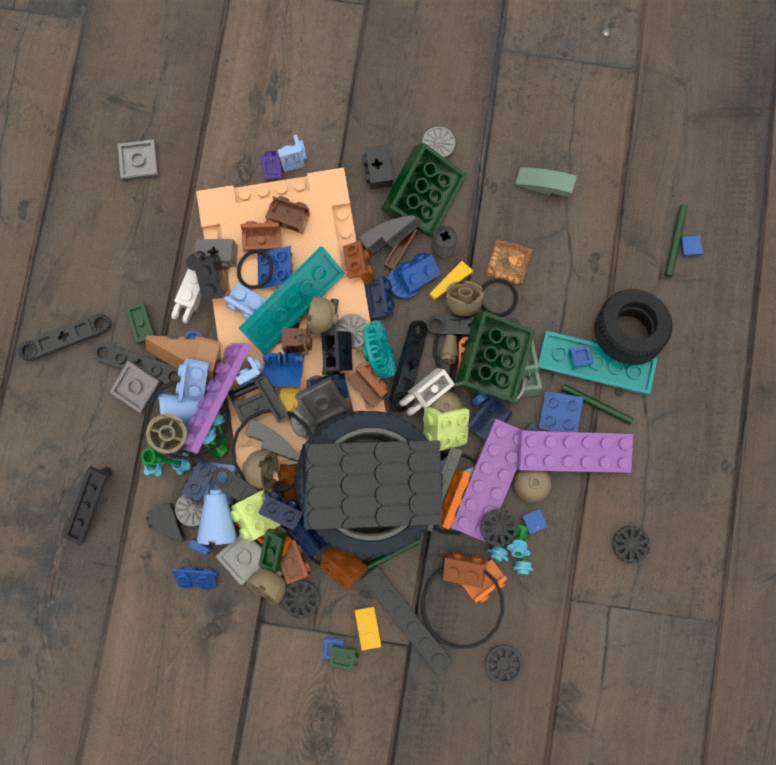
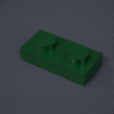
[125,302,155,344]
[258,528,286,573]

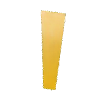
[429,261,473,301]

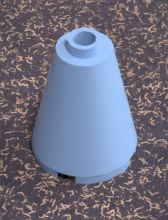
[158,394,199,425]
[197,489,237,545]

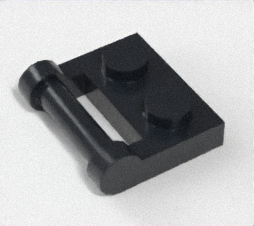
[228,382,270,423]

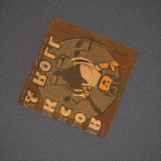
[485,239,532,285]

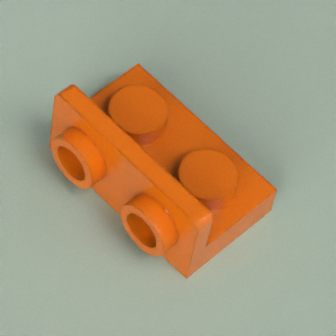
[461,559,507,603]

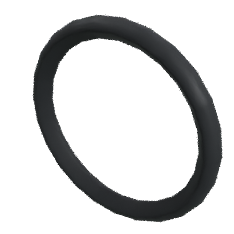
[237,250,273,289]
[481,278,518,317]

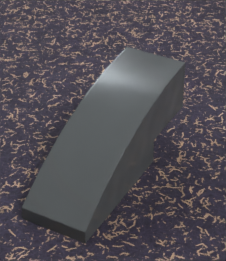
[359,215,421,254]
[245,419,299,462]

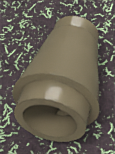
[439,334,458,364]

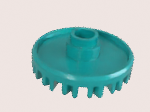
[362,320,396,379]

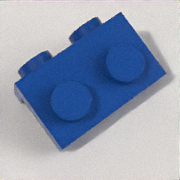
[394,252,441,292]

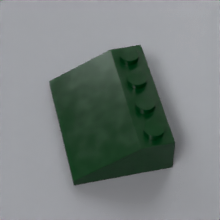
[381,143,467,238]
[454,311,535,404]

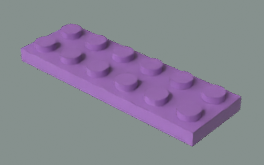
[181,343,251,454]
[450,418,521,542]
[518,430,633,473]

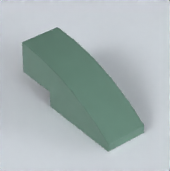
[515,167,577,198]
[522,340,542,397]

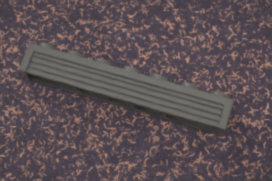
[427,447,463,531]

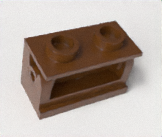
[265,196,310,234]
[282,328,312,355]

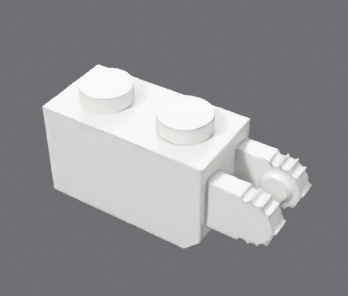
[171,268,202,324]
[400,368,455,416]

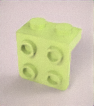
[423,407,469,451]
[230,489,281,543]

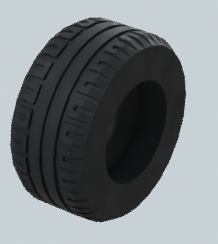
[594,289,673,365]

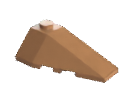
[145,336,221,383]

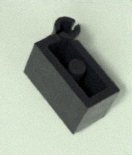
[186,251,228,300]

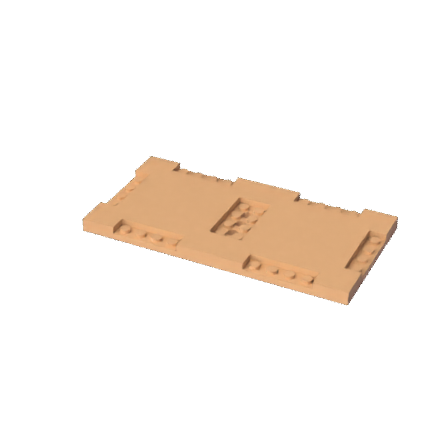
[196,168,386,483]

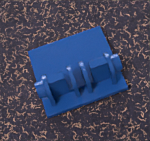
[258,246,293,289]
[263,352,304,388]
[539,391,584,432]
[172,567,218,590]

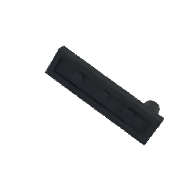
[63,466,112,545]

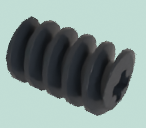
[431,225,457,259]

